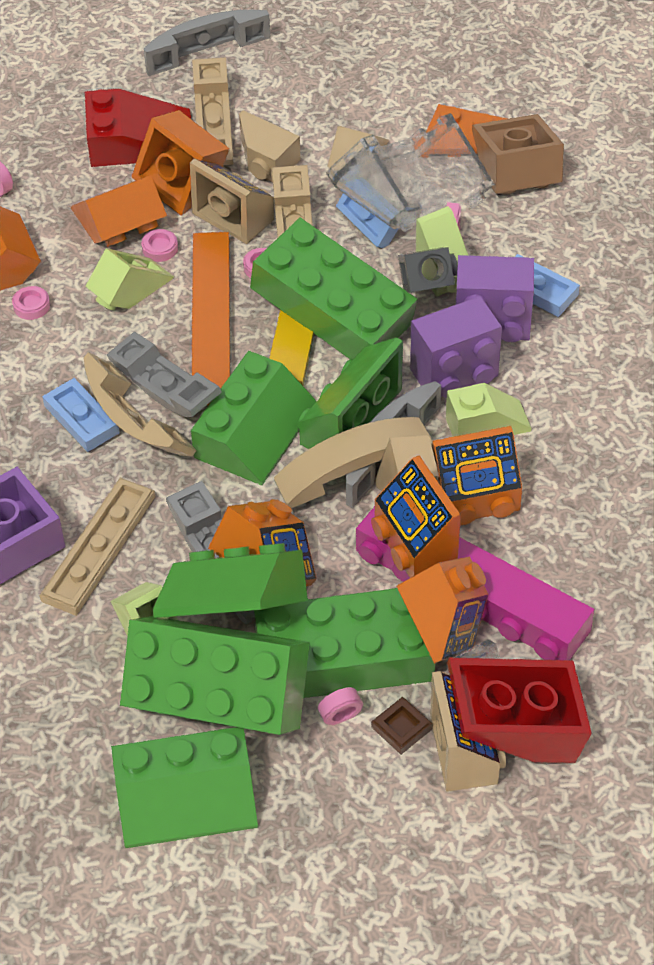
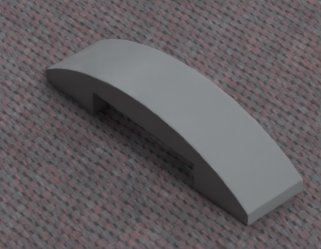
[144,10,270,76]
[106,331,222,417]
[346,381,441,508]
[166,481,255,624]

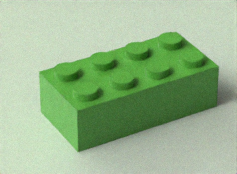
[250,217,418,359]
[254,588,435,698]
[120,616,310,735]

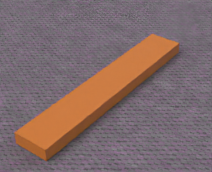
[192,232,230,405]

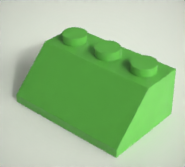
[297,338,403,449]
[191,350,317,485]
[153,543,308,618]
[111,727,258,848]

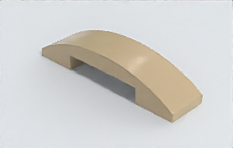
[192,57,234,165]
[272,165,313,238]
[83,352,197,457]
[274,417,432,508]

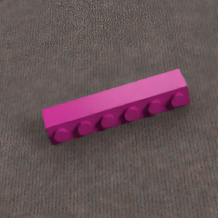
[356,506,595,660]

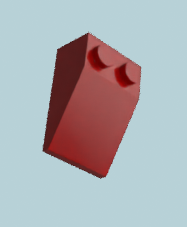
[85,89,191,167]
[447,658,592,763]

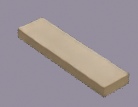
[39,477,155,616]

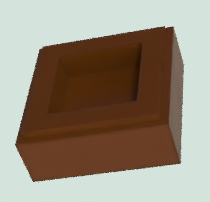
[371,696,433,755]

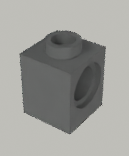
[398,247,458,293]

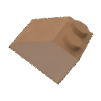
[472,114,564,194]

